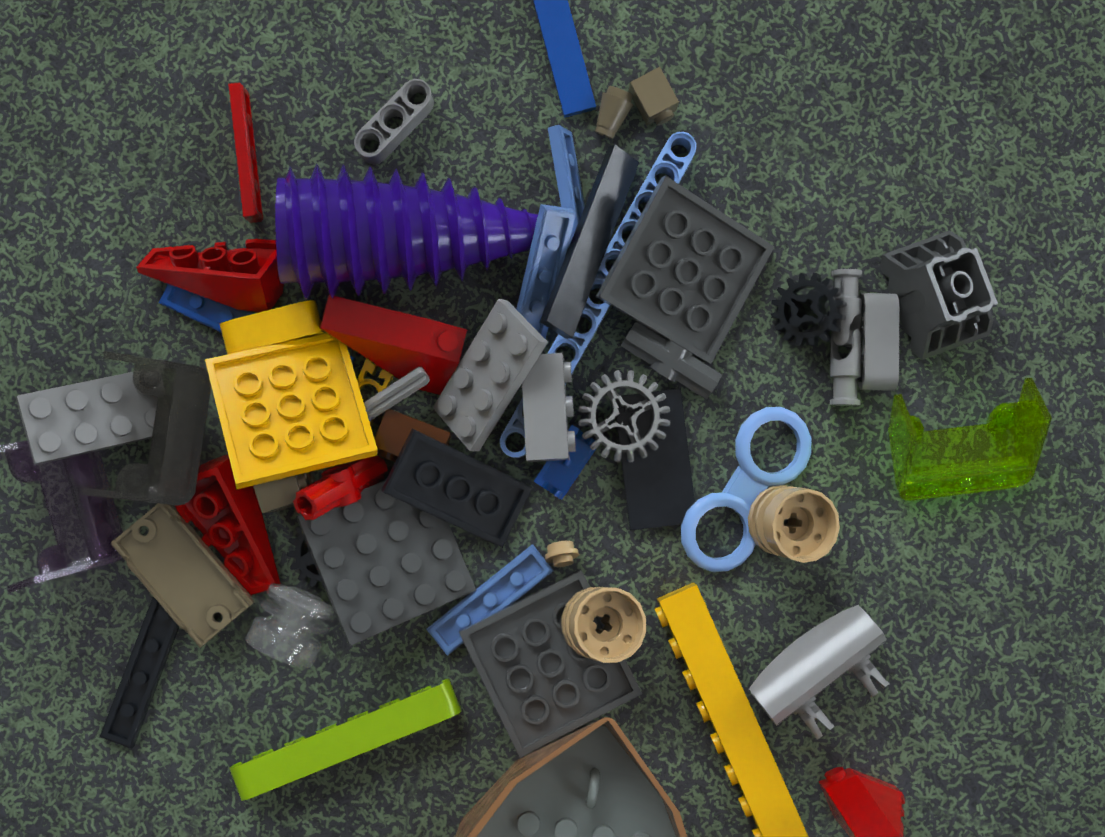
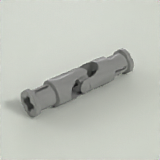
[830,269,862,406]

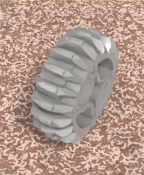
[578,370,670,462]

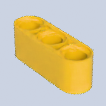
[220,300,324,355]

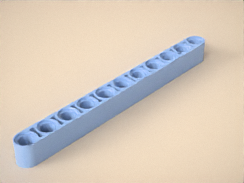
[500,132,696,458]

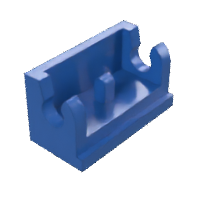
[534,425,596,500]

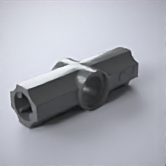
[621,321,722,399]

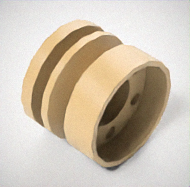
[748,485,840,563]
[561,587,646,663]

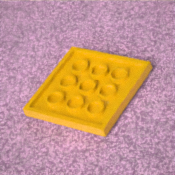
[205,333,378,489]

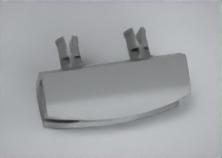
[749,605,890,740]

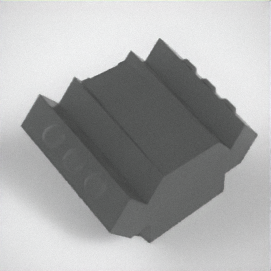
[880,230,998,360]

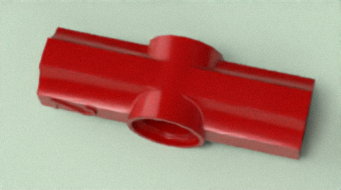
[293,455,388,520]

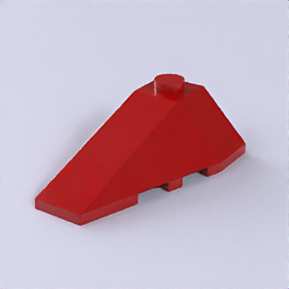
[136,239,284,313]
[320,295,467,395]
[164,455,281,595]
[818,767,905,837]

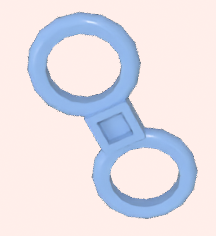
[681,407,812,572]

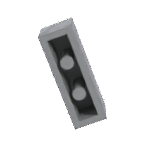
[522,353,576,462]

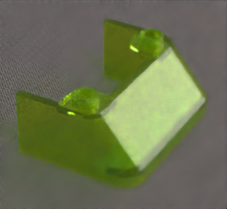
[888,378,1052,501]

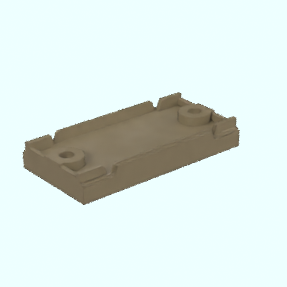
[111,499,255,648]

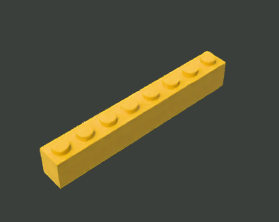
[654,582,809,837]

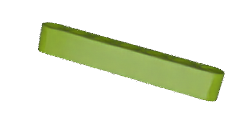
[229,679,462,801]

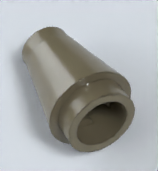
[595,86,633,139]

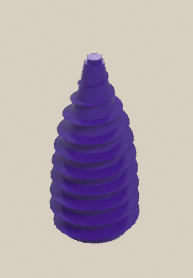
[275,163,538,299]

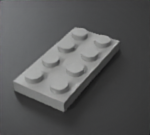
[433,299,548,451]
[16,366,176,466]

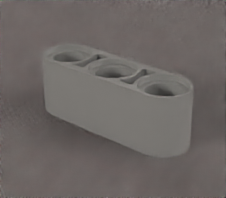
[354,79,434,165]
[858,293,899,391]

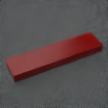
[228,82,263,223]

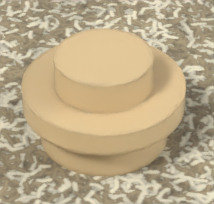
[545,541,579,567]

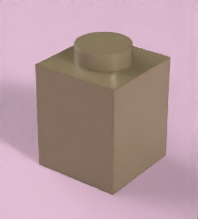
[628,67,679,126]

